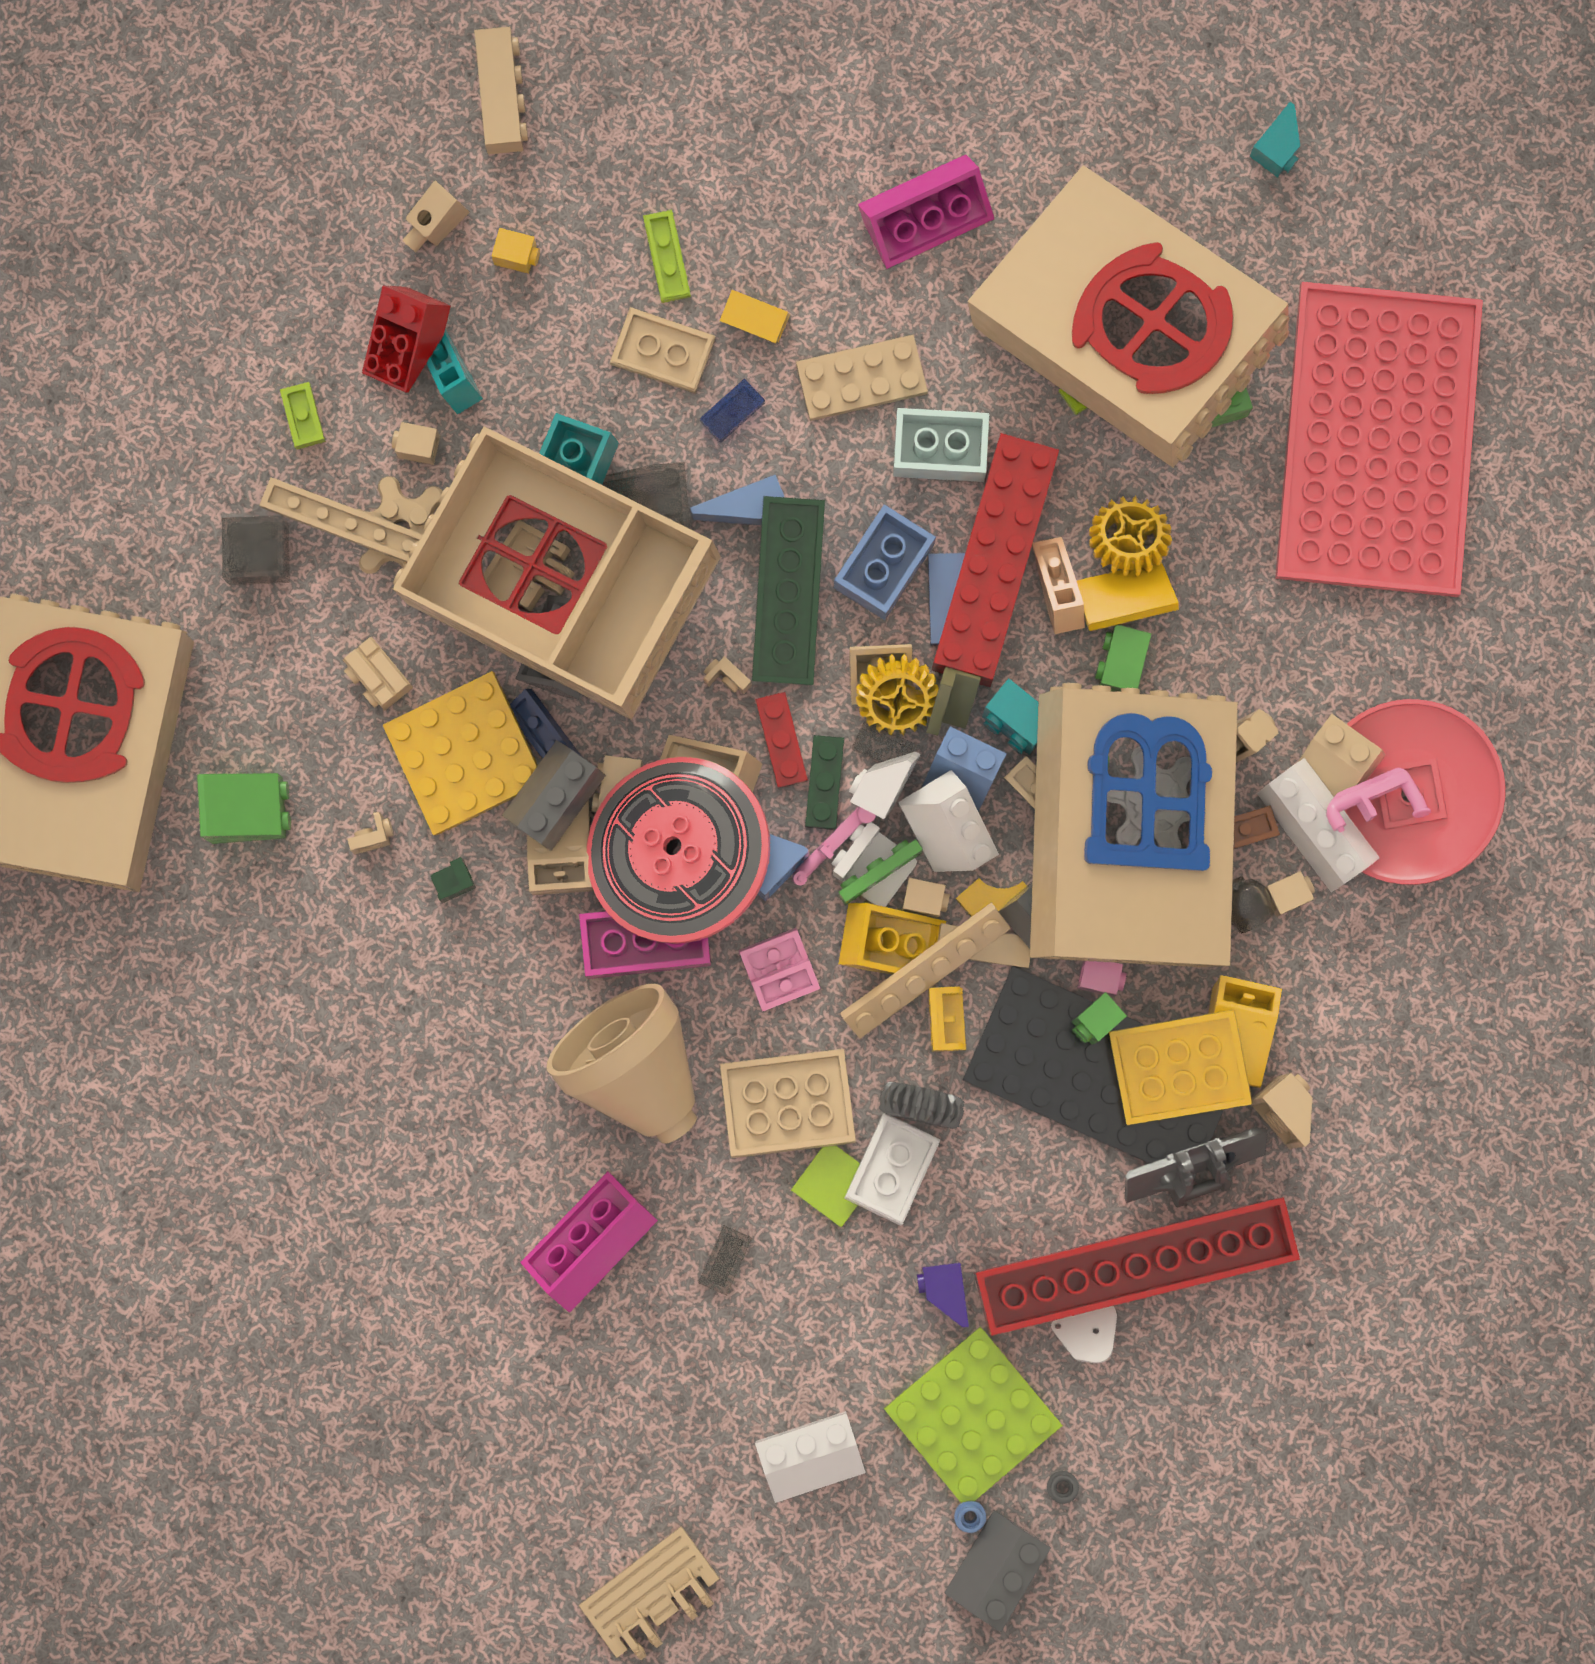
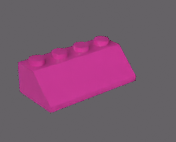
[858,154,995,269]
[520,1171,658,1313]

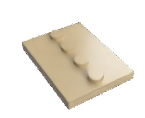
[720,1049,856,1158]

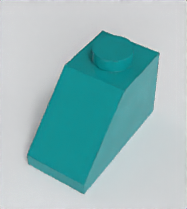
[1249,102,1300,178]

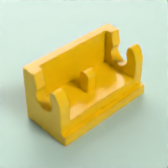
[720,290,790,344]
[928,987,966,1052]

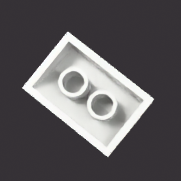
[849,752,921,819]
[898,770,999,872]
[755,1411,866,1503]

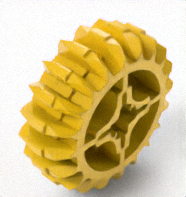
[1089,495,1172,577]
[856,654,939,736]

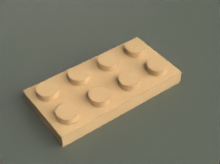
[796,334,928,421]

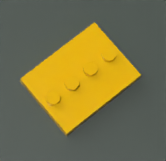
[1109,1009,1253,1125]

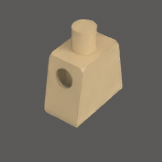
[402,180,470,253]

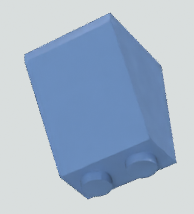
[922,726,1007,812]
[758,834,809,902]

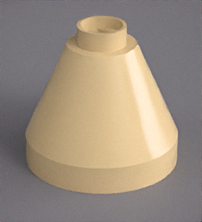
[547,984,697,1144]

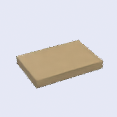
[610,307,716,394]

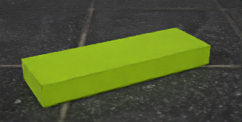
[643,210,691,303]

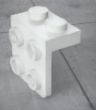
[832,822,917,907]

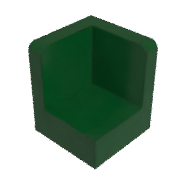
[431,857,476,903]

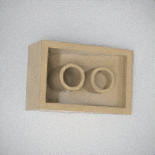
[1298,714,1386,796]
[660,735,762,792]

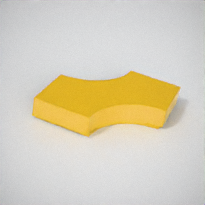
[955,878,1027,917]

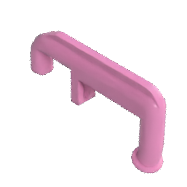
[1326,768,1431,832]
[792,806,876,886]

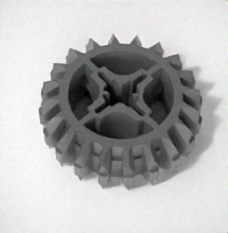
[879,1082,965,1129]

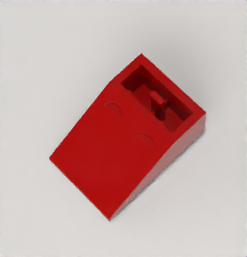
[362,285,451,393]

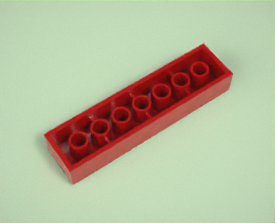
[931,433,1059,687]

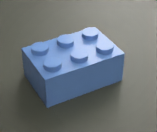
[834,505,936,620]

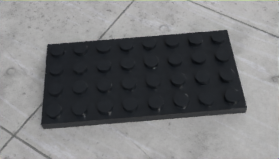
[962,966,1224,1181]

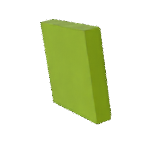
[791,1146,860,1227]

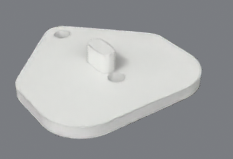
[1051,1306,1117,1363]

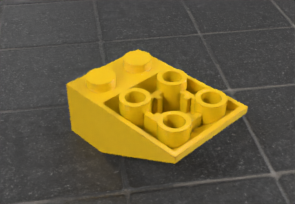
[1208,975,1282,1088]

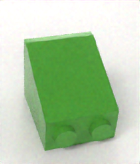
[197,773,291,844]

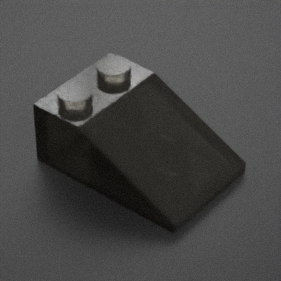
[602,462,691,529]

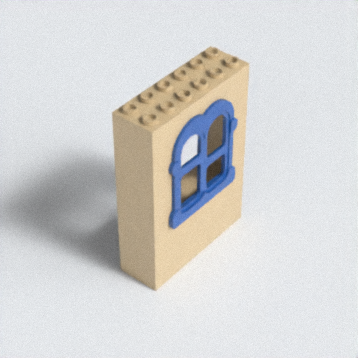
[1030,683,1238,967]

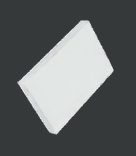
[844,1113,940,1226]

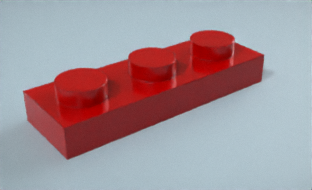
[755,692,808,789]

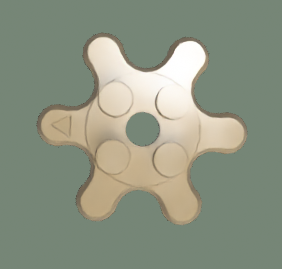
[357,476,443,574]

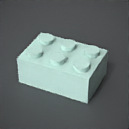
[893,408,989,482]

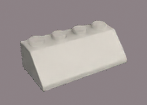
[1257,758,1380,892]

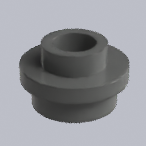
[1047,1471,1079,1504]

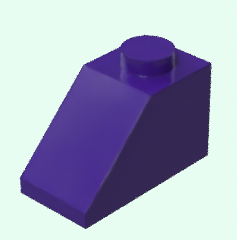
[917,1262,969,1327]

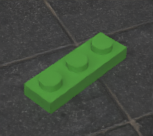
[838,839,923,906]

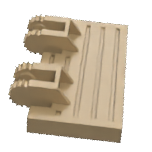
[483,520,575,612]
[579,1526,720,1660]

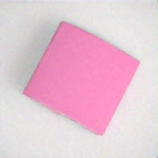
[738,928,820,1012]

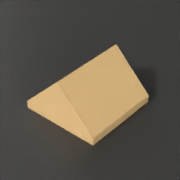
[849,644,913,705]

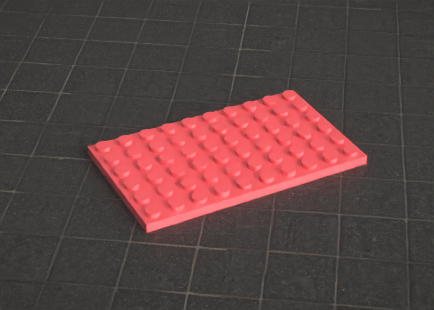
[1275,282,1483,597]

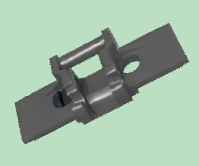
[1124,1127,1268,1208]

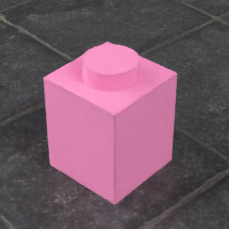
[1077,961,1127,997]

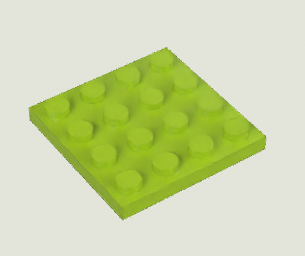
[884,1327,1063,1503]

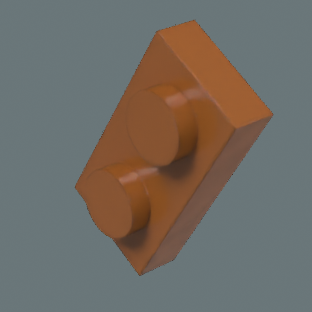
[1233,805,1280,850]

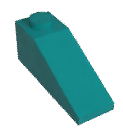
[427,329,483,415]

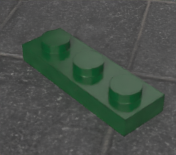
[805,735,844,830]

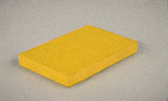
[1076,563,1179,631]

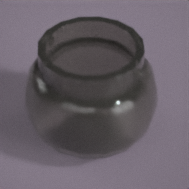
[1231,876,1274,934]

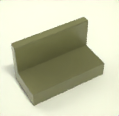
[926,667,981,736]

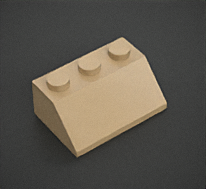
[1251,1073,1312,1149]

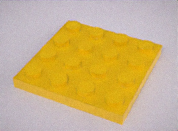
[383,671,538,836]

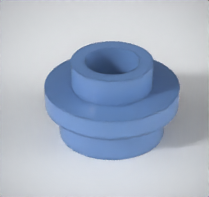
[954,1501,986,1533]

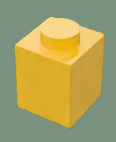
[491,228,540,274]

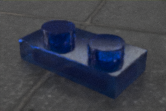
[700,378,765,443]

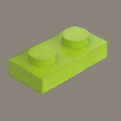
[280,382,326,450]

